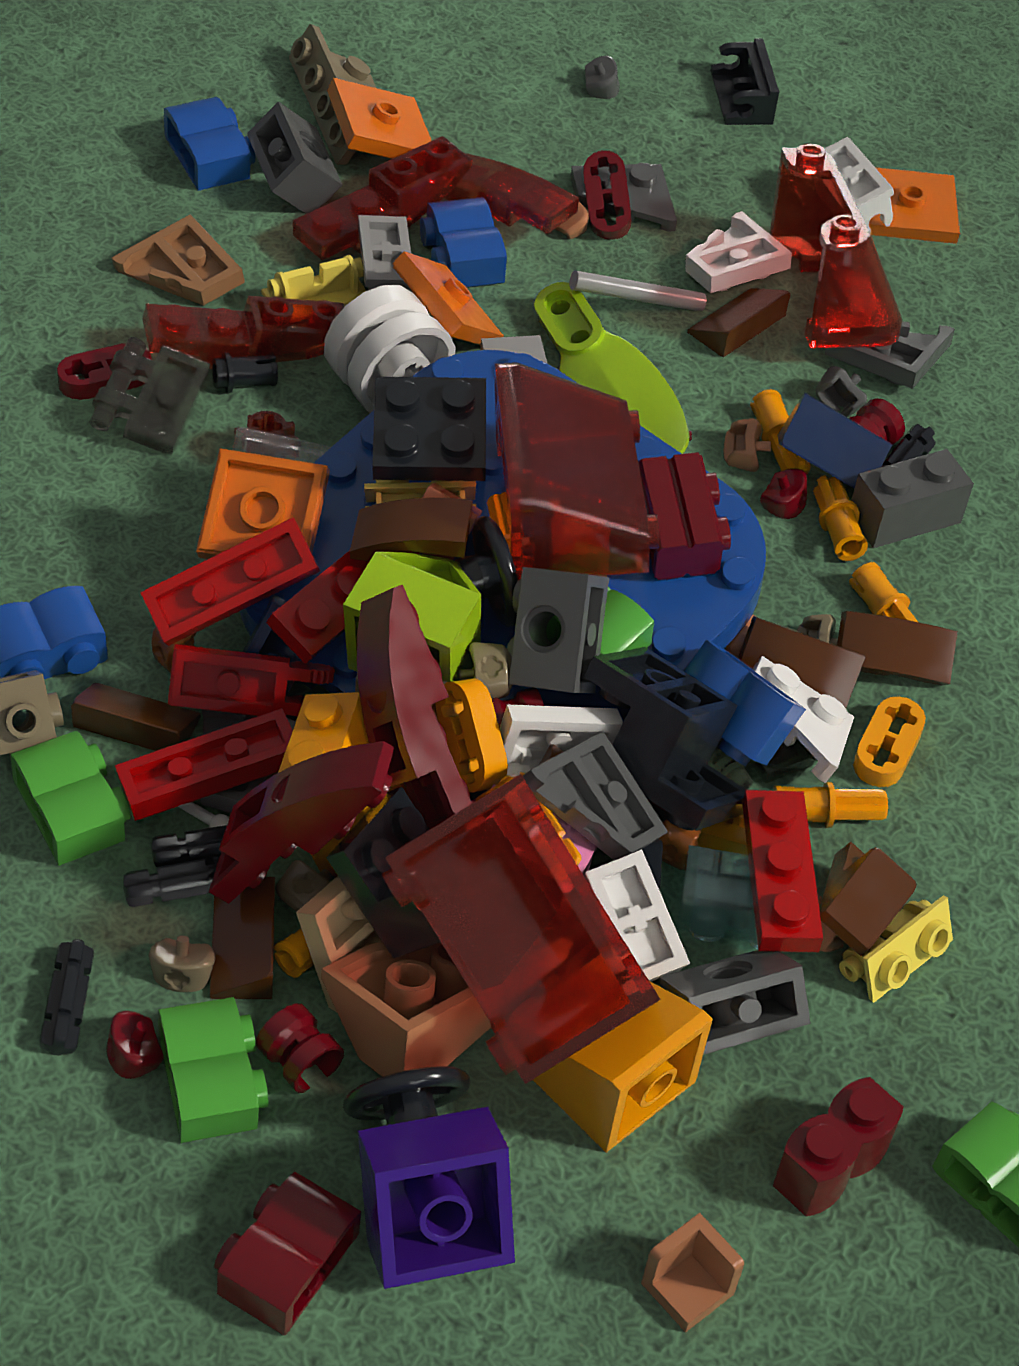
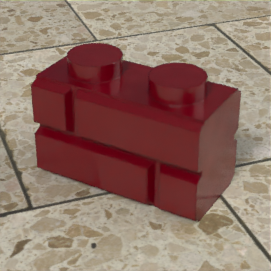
[635,452,731,580]

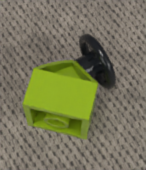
[343,516,518,682]

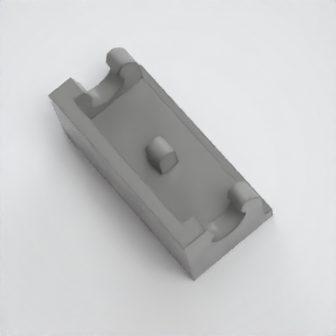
[357,215,412,292]

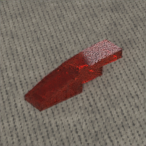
[403,150,579,234]

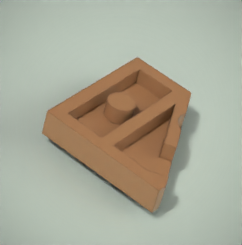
[111,214,245,305]

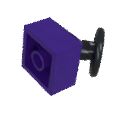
[343,1066,515,1289]

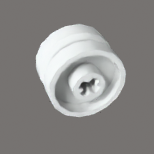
[324,285,456,413]

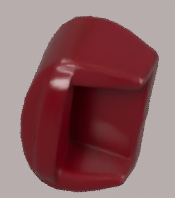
[760,468,807,519]
[106,1011,164,1079]

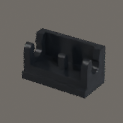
[710,38,779,125]

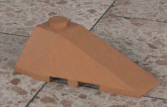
[321,916,586,1077]

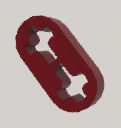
[583,150,631,240]
[57,343,153,400]

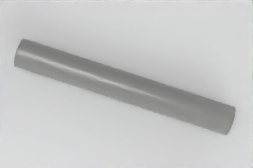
[570,270,707,311]

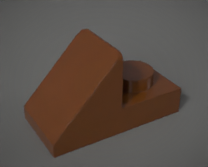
[820,842,917,956]

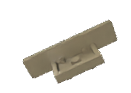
[289,24,376,165]

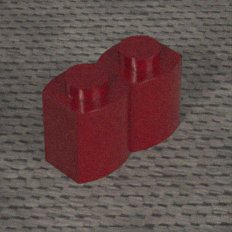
[773,1077,904,1216]
[214,1172,362,1336]

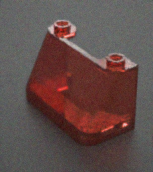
[770,143,902,348]
[494,362,660,580]
[382,771,661,1084]

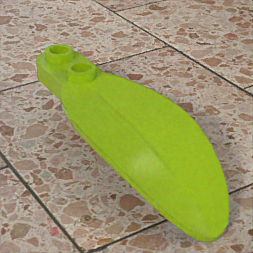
[534,282,689,454]

